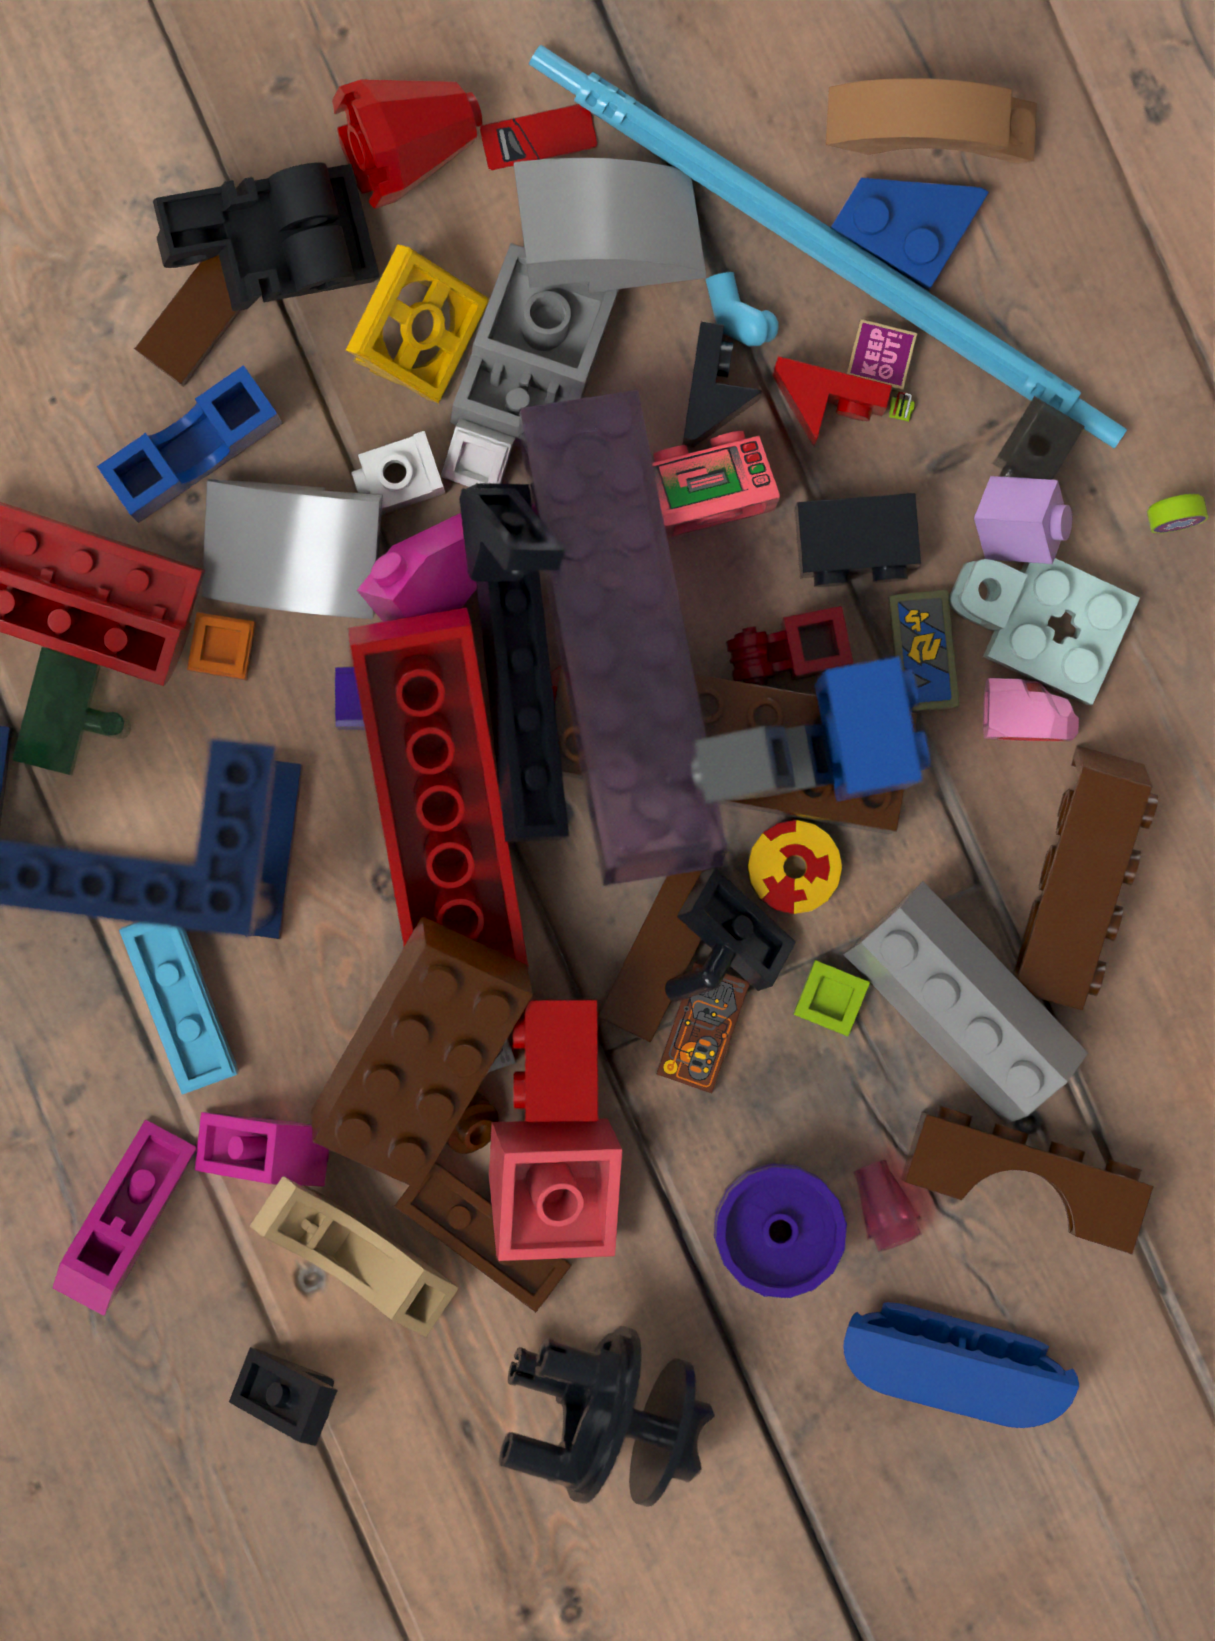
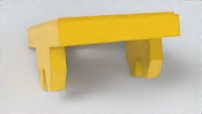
[346,244,490,404]

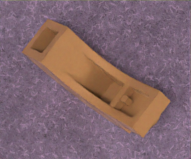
[826,78,1037,164]

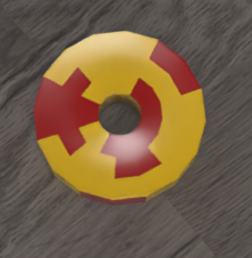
[747,820,842,914]

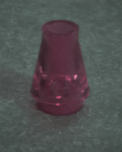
[853,1160,922,1252]

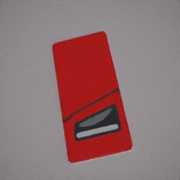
[480,104,597,170]

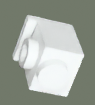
[352,431,446,515]

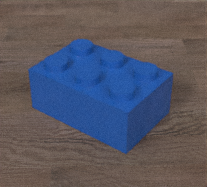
[815,657,930,801]

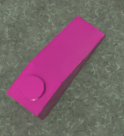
[357,513,477,622]
[52,1119,197,1316]

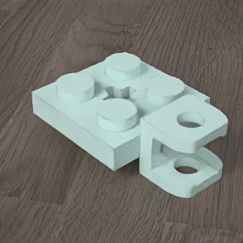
[949,558,1140,705]

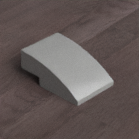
[514,158,706,293]
[450,243,619,461]
[202,479,383,619]

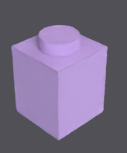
[974,476,1072,564]

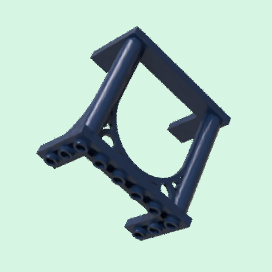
[0,726,303,939]

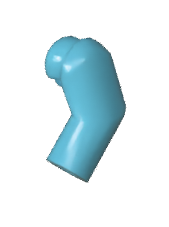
[705,272,779,346]

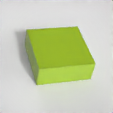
[793,960,870,1037]

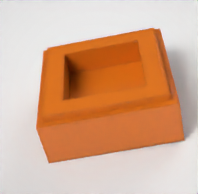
[187,612,256,681]

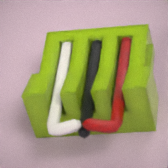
[889,392,915,422]

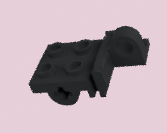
[153,162,380,311]

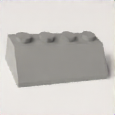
[844,881,1088,1124]

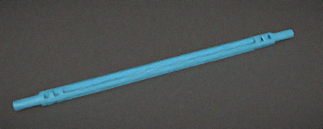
[529,45,1127,449]

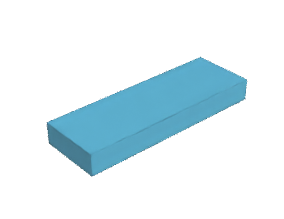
[119,922,239,1095]

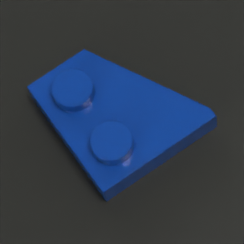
[831,178,989,291]

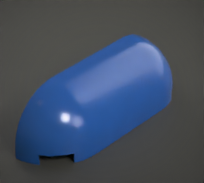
[843,1302,1079,1428]

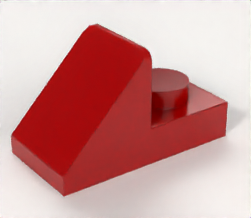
[772,356,892,446]

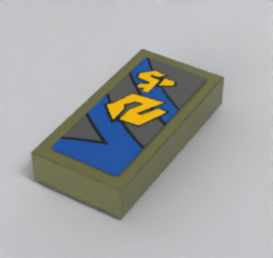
[888,590,960,712]

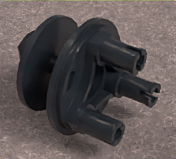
[499,1326,715,1507]

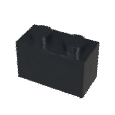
[794,493,921,587]

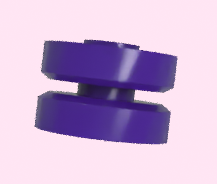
[713,1163,847,1298]

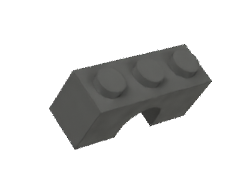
[692,724,835,803]

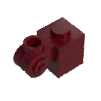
[726,606,854,686]

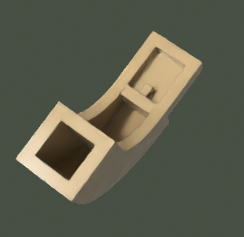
[250,1176,459,1337]

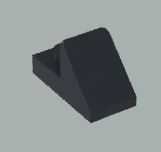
[683,322,762,447]
[459,488,566,582]
[229,1347,338,1446]

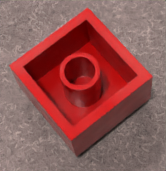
[513,999,598,1122]

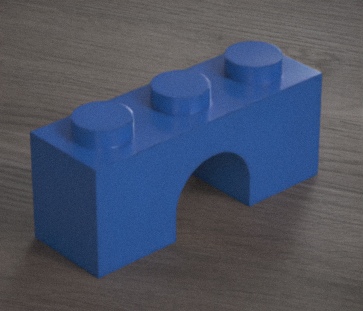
[97,365,283,523]

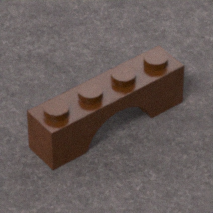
[901,1105,1154,1254]

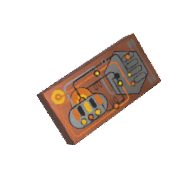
[656,963,750,1093]

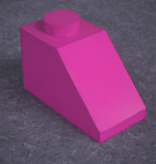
[195,1112,329,1187]

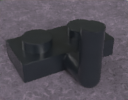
[665,867,796,1002]

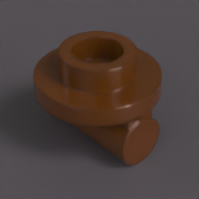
[446,1091,499,1154]

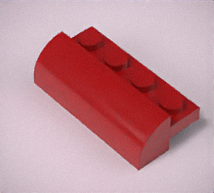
[0,502,205,686]

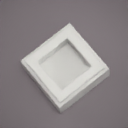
[441,418,515,487]

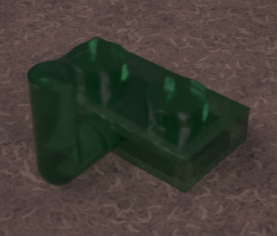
[12,647,131,776]

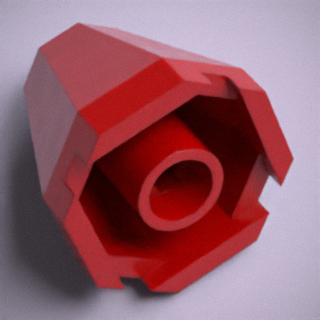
[332,79,483,209]

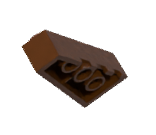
[1013,745,1158,1011]

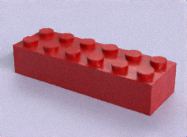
[348,607,529,967]

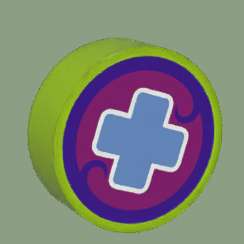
[1146,494,1209,533]

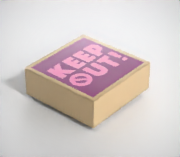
[846,319,917,392]

